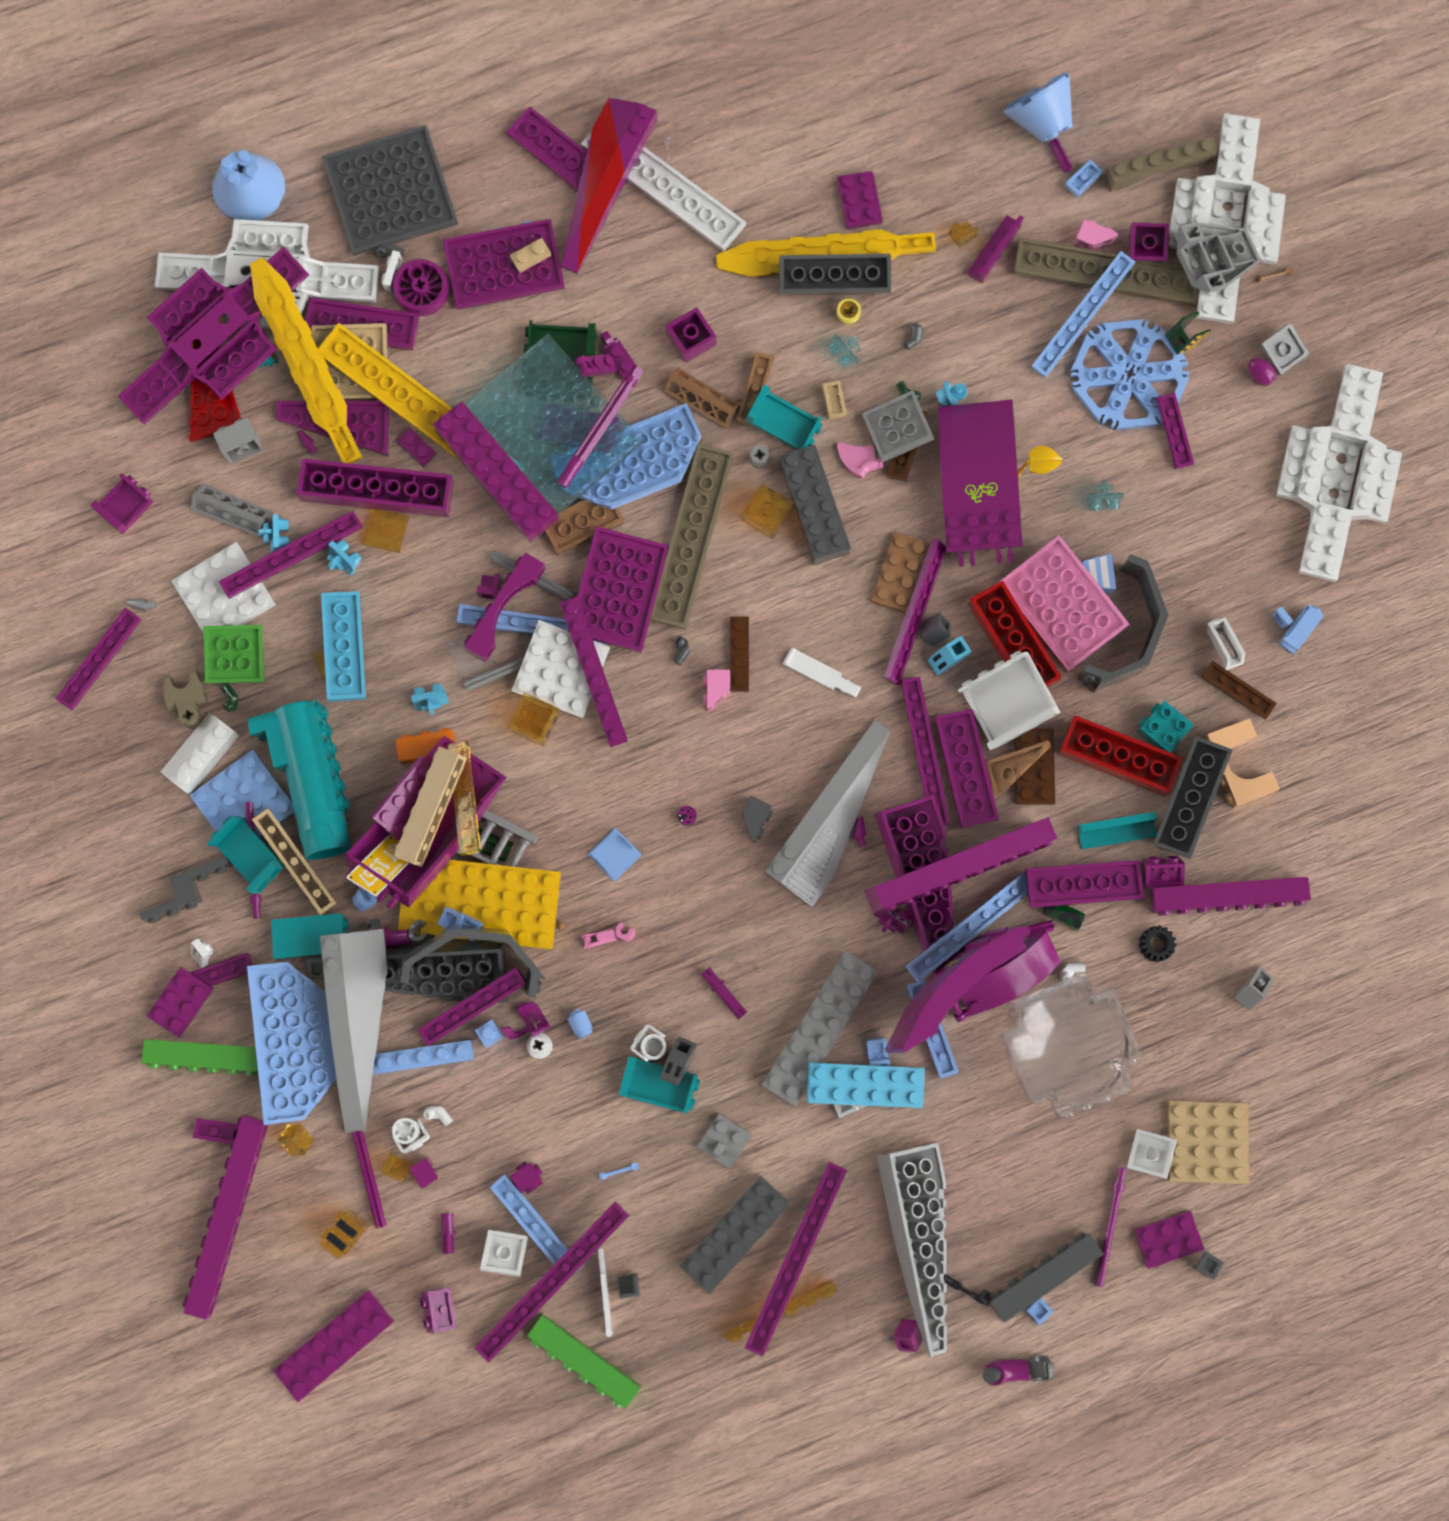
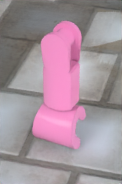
[581,922,635,949]

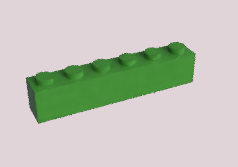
[141,1039,258,1076]
[528,1314,641,1409]

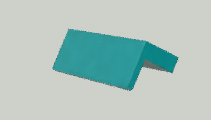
[1077,811,1157,850]

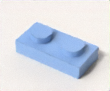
[1064,159,1104,198]

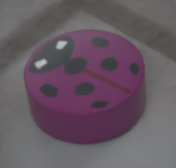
[677,806,697,826]

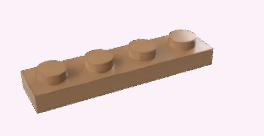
[737,352,774,427]

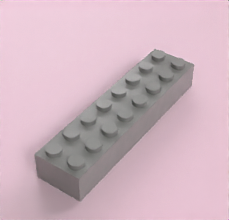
[761,951,878,1107]

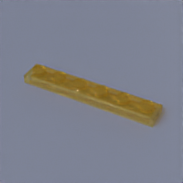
[448,740,481,856]
[724,1281,837,1343]

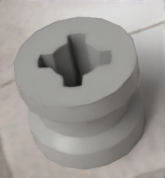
[750,446,769,468]

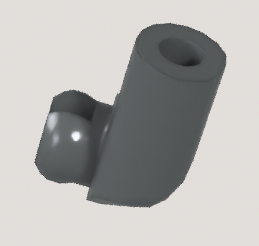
[904,323,924,350]

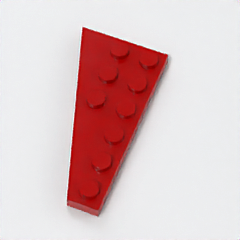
[189,339,242,443]

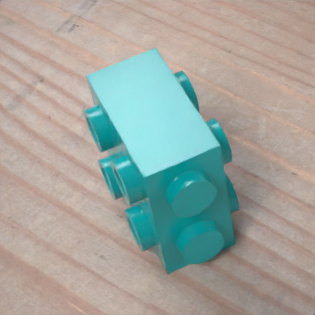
[1137,700,1194,753]

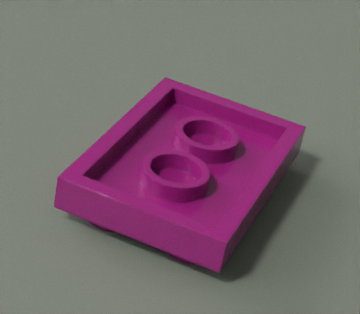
[837,171,883,230]
[147,966,214,1038]
[1133,1211,1205,1269]

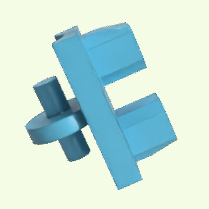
[935,381,968,407]
[258,514,289,552]
[327,540,361,576]
[411,683,449,715]

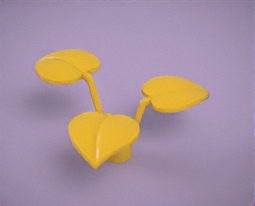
[1018,445,1062,477]

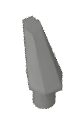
[127,599,157,612]

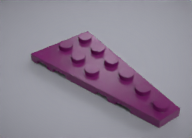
[277,401,390,456]

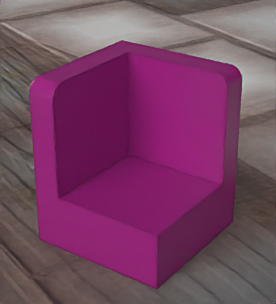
[477,573,501,600]
[410,1157,438,1189]
[893,1319,923,1353]

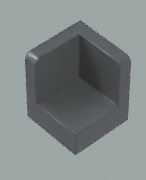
[921,612,951,646]
[1192,1251,1224,1280]
[618,1274,640,1299]

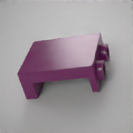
[90,474,153,534]

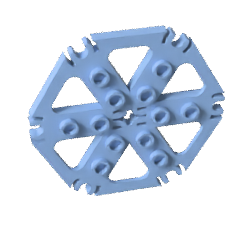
[1070,319,1190,430]

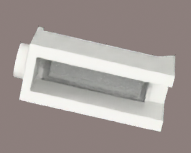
[1206,617,1246,670]

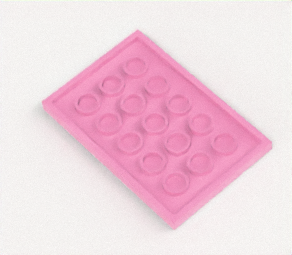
[1000,535,1130,671]

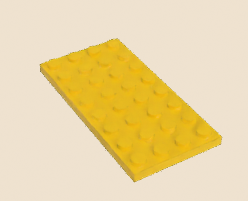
[398,859,561,949]

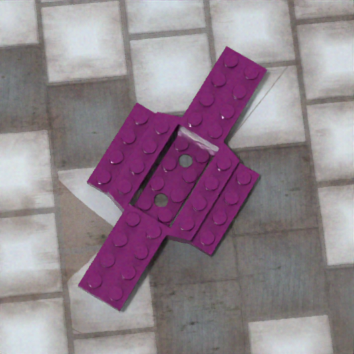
[118,246,309,425]

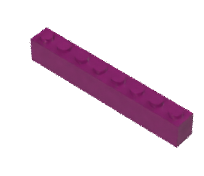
[1150,877,1311,916]

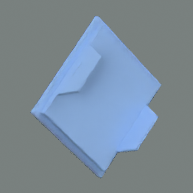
[588,828,642,882]

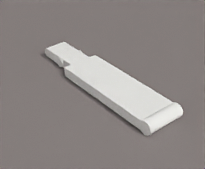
[782,647,861,698]
[598,1248,613,1337]

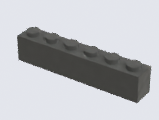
[988,1232,1104,1323]

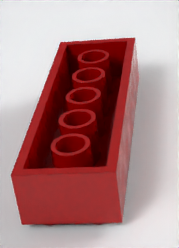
[968,581,1062,688]
[1058,715,1183,797]

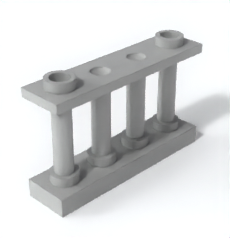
[457,810,538,866]

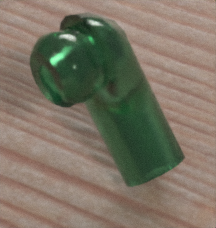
[896,381,922,401]
[221,683,238,712]

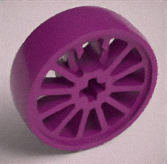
[393,259,449,317]

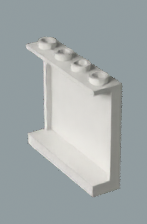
[958,651,1061,750]

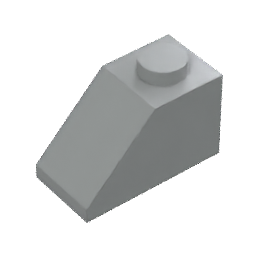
[1234,966,1274,1011]

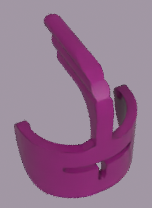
[500,1002,550,1040]

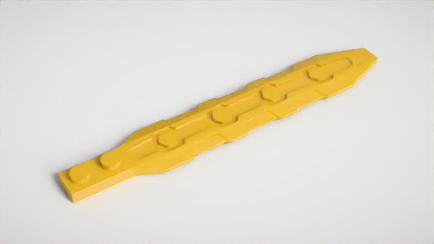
[716,229,936,277]
[250,257,363,464]

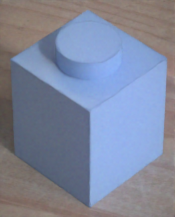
[475,1020,505,1048]

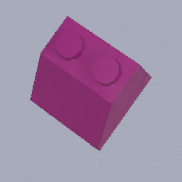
[1128,222,1169,261]

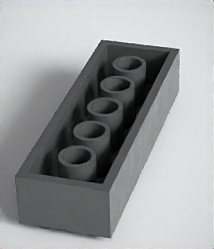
[779,253,891,296]
[779,445,851,565]
[1153,736,1233,860]
[680,1176,791,1295]

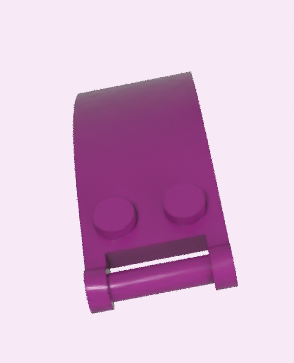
[952,929,1061,1022]

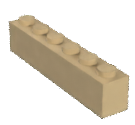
[394,747,467,867]
[252,808,338,915]

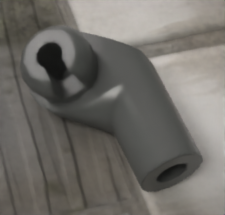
[376,243,405,258]
[673,636,690,666]

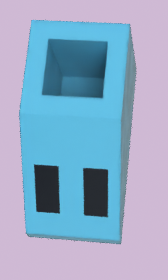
[927,636,972,676]

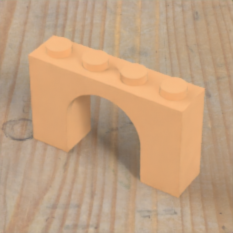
[1203,719,1280,808]

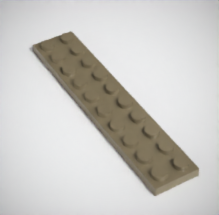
[1013,237,1198,306]
[650,444,734,630]

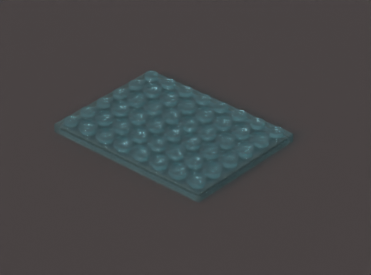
[465,334,643,515]

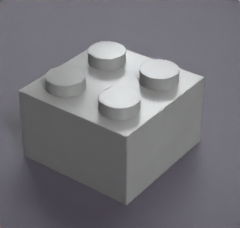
[213,418,265,465]

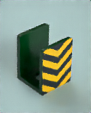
[1165,312,1211,355]

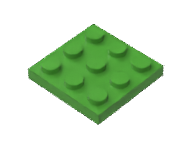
[204,625,264,684]

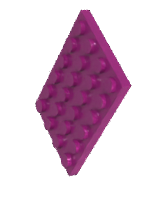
[443,219,565,310]
[568,526,669,653]

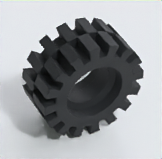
[1138,925,1177,962]

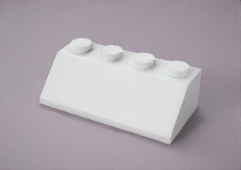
[161,712,239,795]

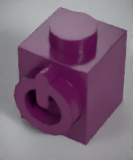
[510,1161,543,1194]

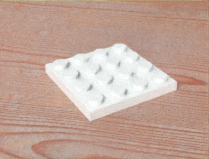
[171,542,276,634]
[512,620,610,718]

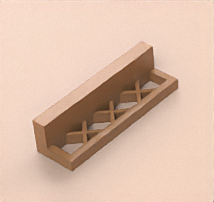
[664,368,741,428]

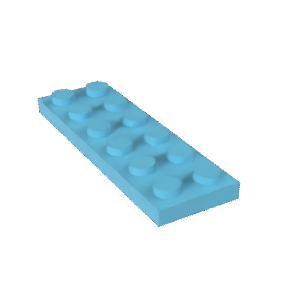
[321,591,366,702]
[806,1062,925,1108]

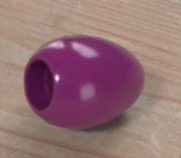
[1248,358,1276,386]

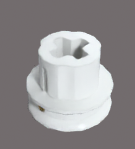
[526,1033,552,1059]

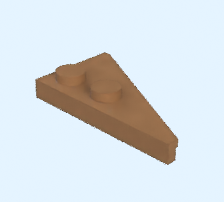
[985,741,1051,797]

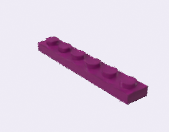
[55,608,142,711]
[418,967,527,1046]

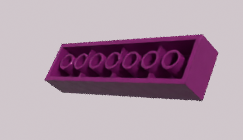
[433,401,559,543]
[296,458,454,517]

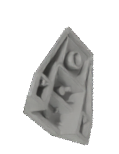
[1177,223,1261,293]

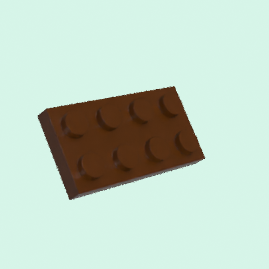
[1015,728,1055,805]

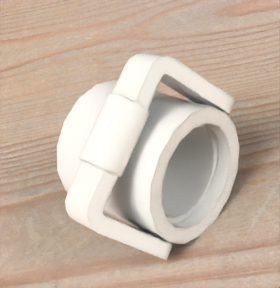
[631,1024,667,1062]
[392,1118,430,1154]

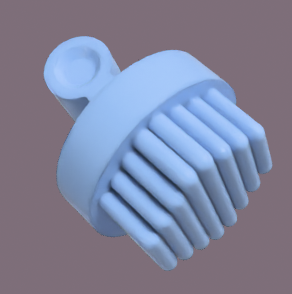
[352,888,377,912]

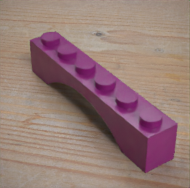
[464,552,546,663]

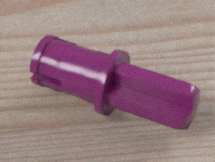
[440,1213,456,1254]

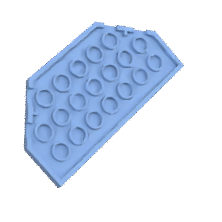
[549,403,701,510]
[247,962,337,1125]

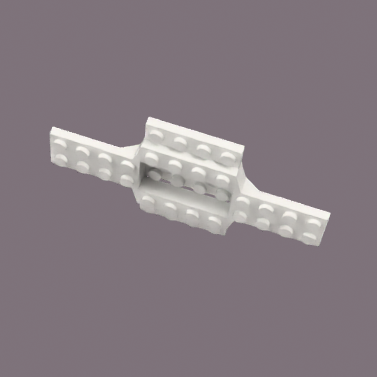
[1168,113,1286,324]
[155,219,379,329]
[1276,363,1402,583]

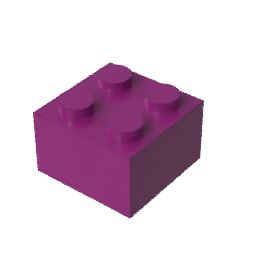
[665,307,717,363]

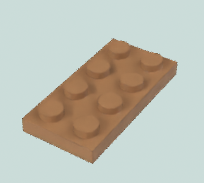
[545,500,624,556]
[871,532,930,614]

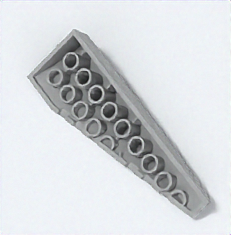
[320,929,388,1133]

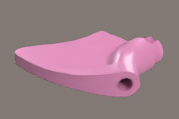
[837,442,883,479]

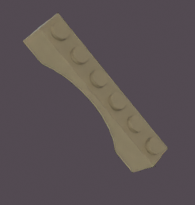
[1104,136,1218,192]

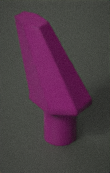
[297,430,318,455]
[853,816,867,848]

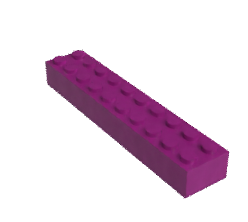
[864,817,1057,914]

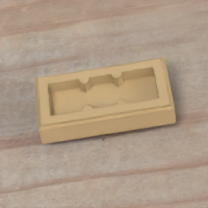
[822,381,847,420]

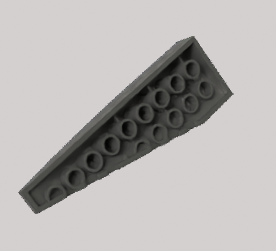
[306,940,508,1003]

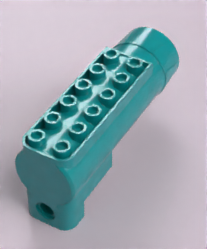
[248,699,352,860]

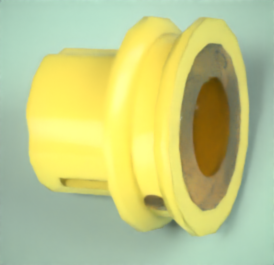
[837,299,861,325]

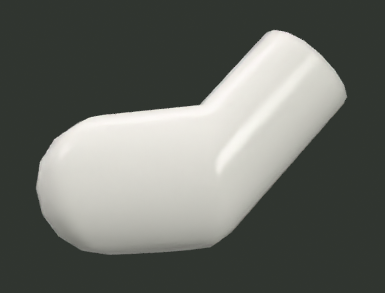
[1059,963,1086,983]
[423,1106,453,1127]

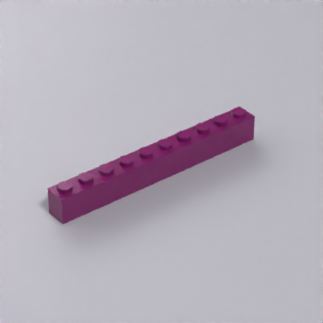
[183,1115,268,1320]

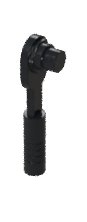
[943,1274,991,1306]

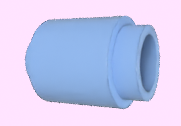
[567,1009,593,1039]

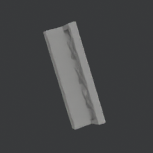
[191,484,272,537]

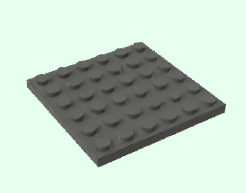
[322,125,458,256]

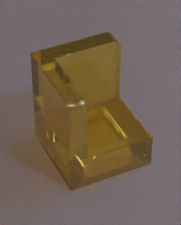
[949,221,979,248]
[278,1124,314,1156]
[380,1153,413,1183]

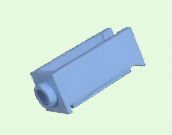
[1278,604,1324,655]

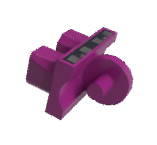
[873,904,911,934]

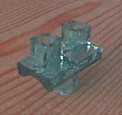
[828,334,861,368]
[1086,479,1124,511]

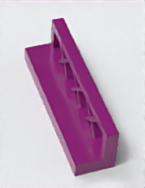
[967,215,1024,283]

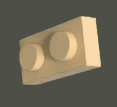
[510,238,551,273]

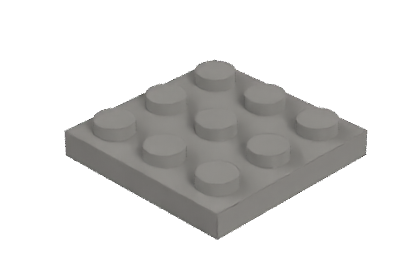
[862,390,934,462]

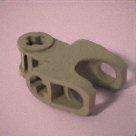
[164,668,208,729]

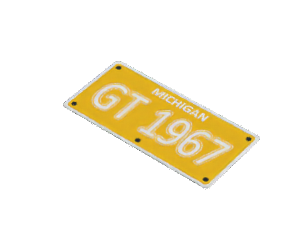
[346,835,409,896]

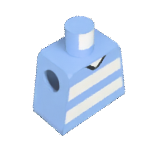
[1081,554,1116,594]

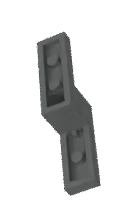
[140,857,232,924]

